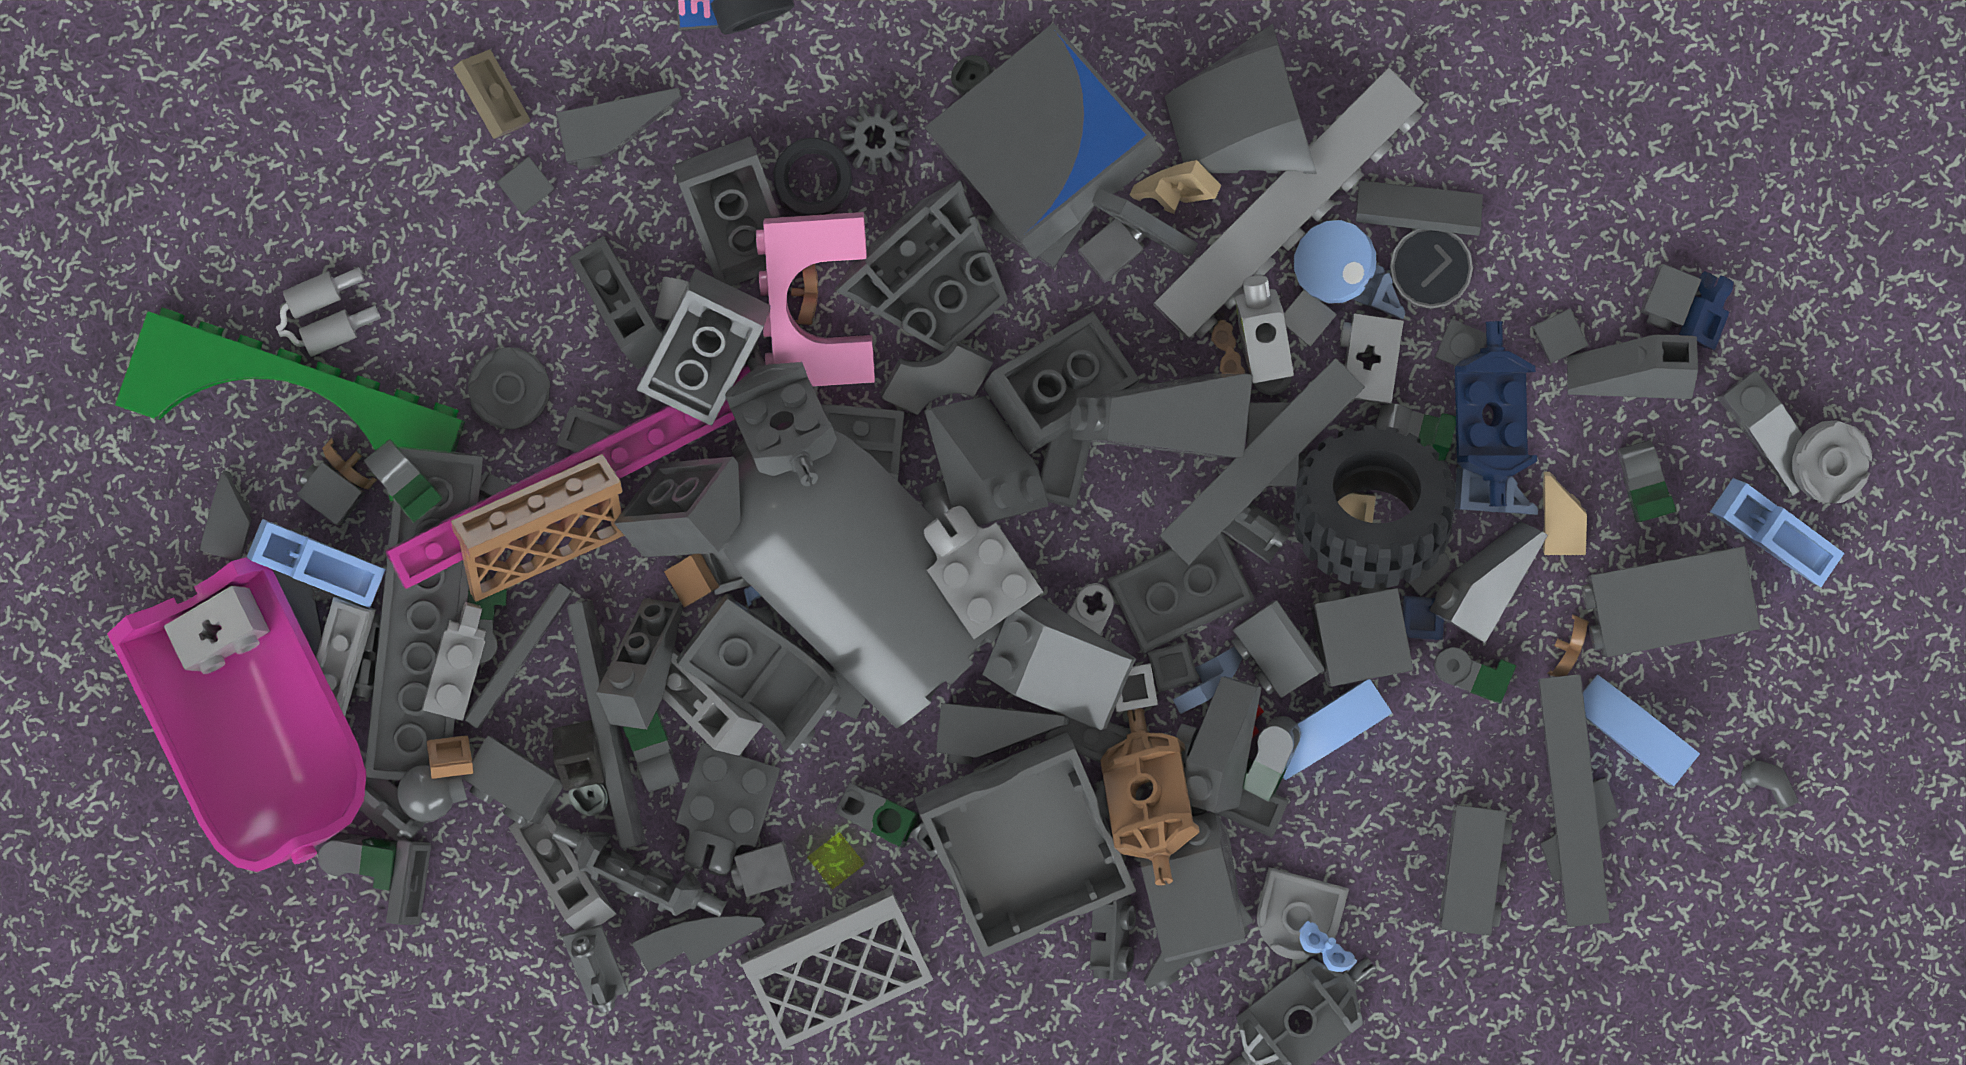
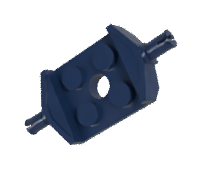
[1455,321,1538,507]

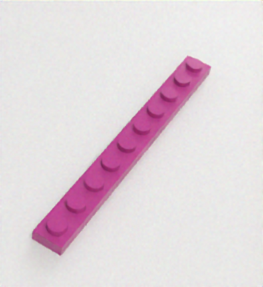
[385,365,751,589]

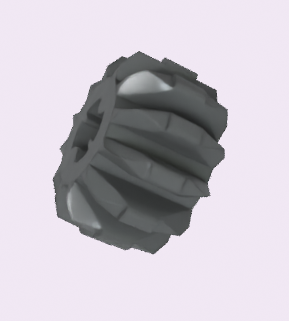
[840,104,911,175]

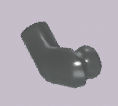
[1741,760,1799,810]

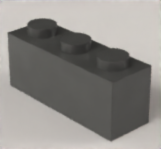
[1438,804,1512,936]

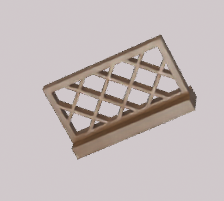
[451,454,625,602]

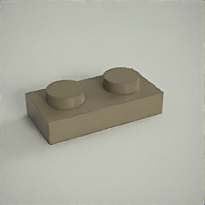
[453,49,531,139]

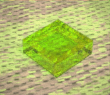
[807,831,865,890]

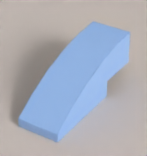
[1710,478,1844,587]
[247,519,386,608]
[1583,674,1700,786]
[1283,679,1392,780]

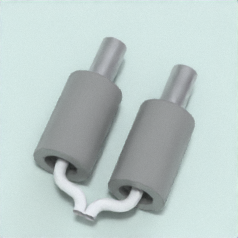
[276,267,381,357]

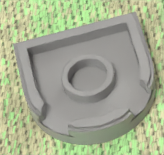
[1257,867,1349,960]

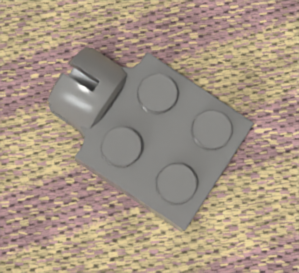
[924,505,1043,639]

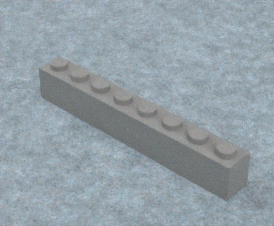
[1153,68,1424,339]

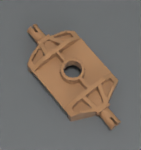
[1100,708,1200,885]

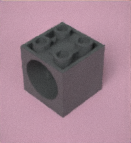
[1310,583,1414,686]

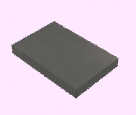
[1107,532,1255,654]

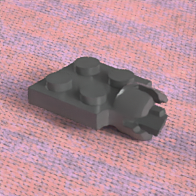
[676,744,780,876]

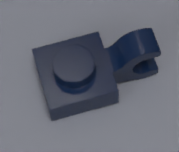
[1679,271,1734,350]

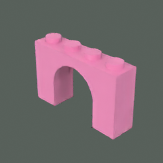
[756,212,875,387]

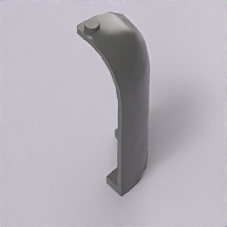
[723,422,1006,729]

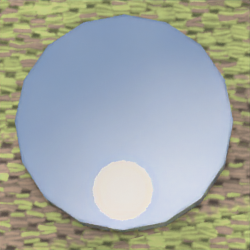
[1294,220,1376,303]

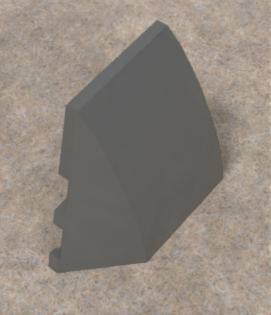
[1165,23,1317,174]
[834,179,1008,353]

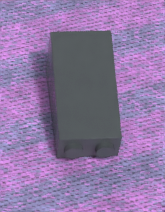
[1070,374,1253,458]
[1581,547,1760,657]

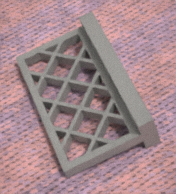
[740,887,933,1049]

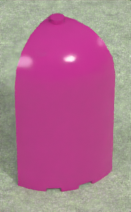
[107,557,366,872]

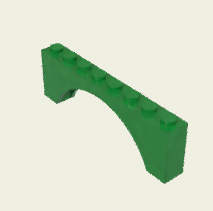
[115,307,466,502]

